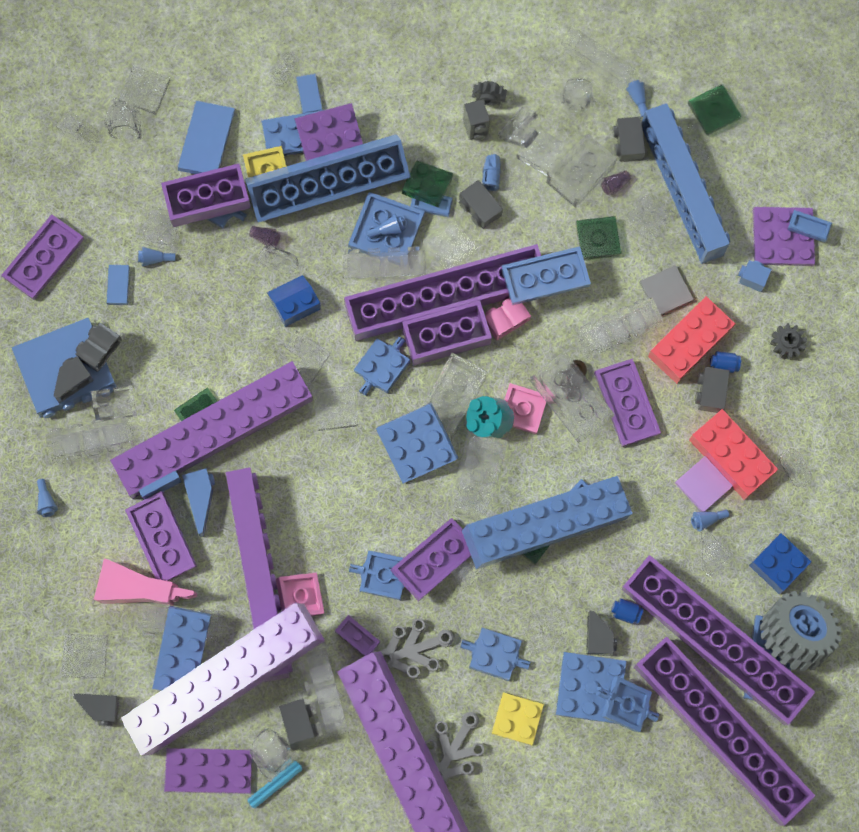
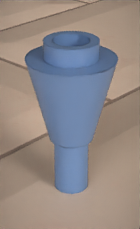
[626,80,647,117]
[367,214,405,238]
[138,247,175,267]
[37,479,58,517]
[691,509,729,532]

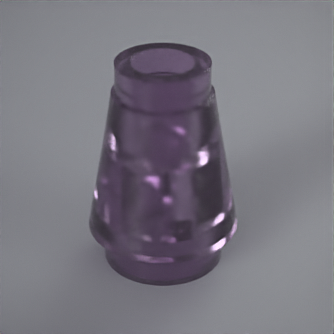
[601,170,631,195]
[249,226,280,248]

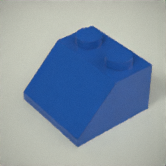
[267,275,321,327]

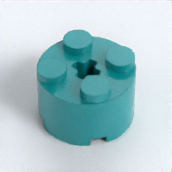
[466,396,514,439]

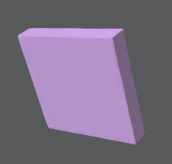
[675,456,733,512]

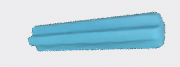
[247,761,303,808]

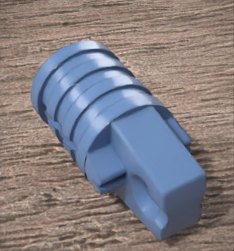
[482,154,501,191]

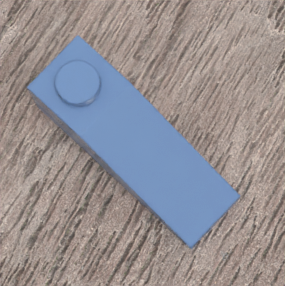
[182,468,215,537]

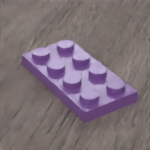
[1,214,84,300]
[594,358,661,447]
[125,491,197,581]
[390,518,471,602]
[164,748,252,794]

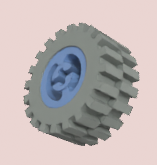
[760,591,842,671]

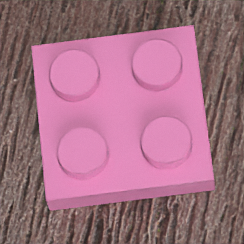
[505,383,548,434]
[276,573,324,616]

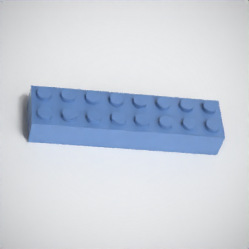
[641,103,730,264]
[244,134,410,222]
[462,476,633,570]

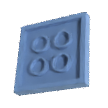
[348,192,425,267]
[376,402,458,483]
[556,652,626,724]

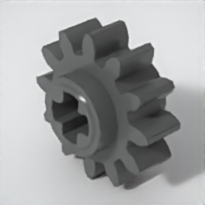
[472,81,507,106]
[770,323,807,360]

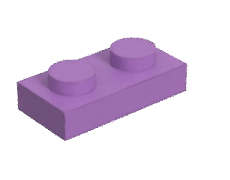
[335,615,380,657]

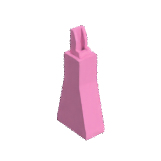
[94,559,198,606]

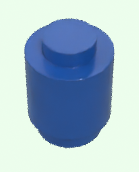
[710,351,741,373]
[611,598,643,624]

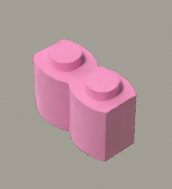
[485,298,531,341]

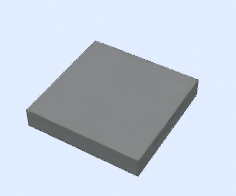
[639,265,694,317]

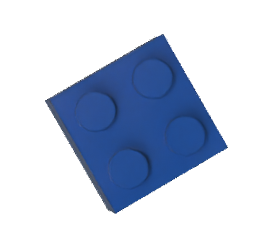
[749,533,811,594]

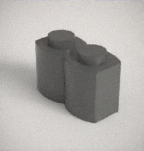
[75,322,122,372]

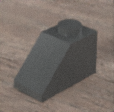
[54,356,94,404]
[586,611,617,656]
[74,693,119,727]

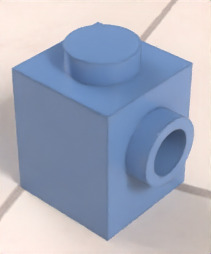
[738,260,772,292]

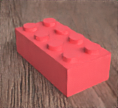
[648,296,735,384]
[689,409,778,500]

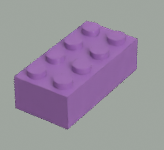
[161,163,251,228]
[402,300,492,366]

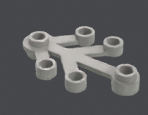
[380,619,454,679]
[425,712,484,783]

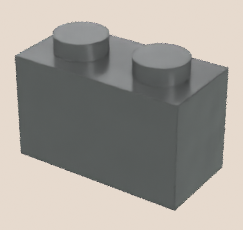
[463,99,490,141]
[612,117,645,162]
[459,180,503,229]
[695,367,730,413]
[279,698,319,752]

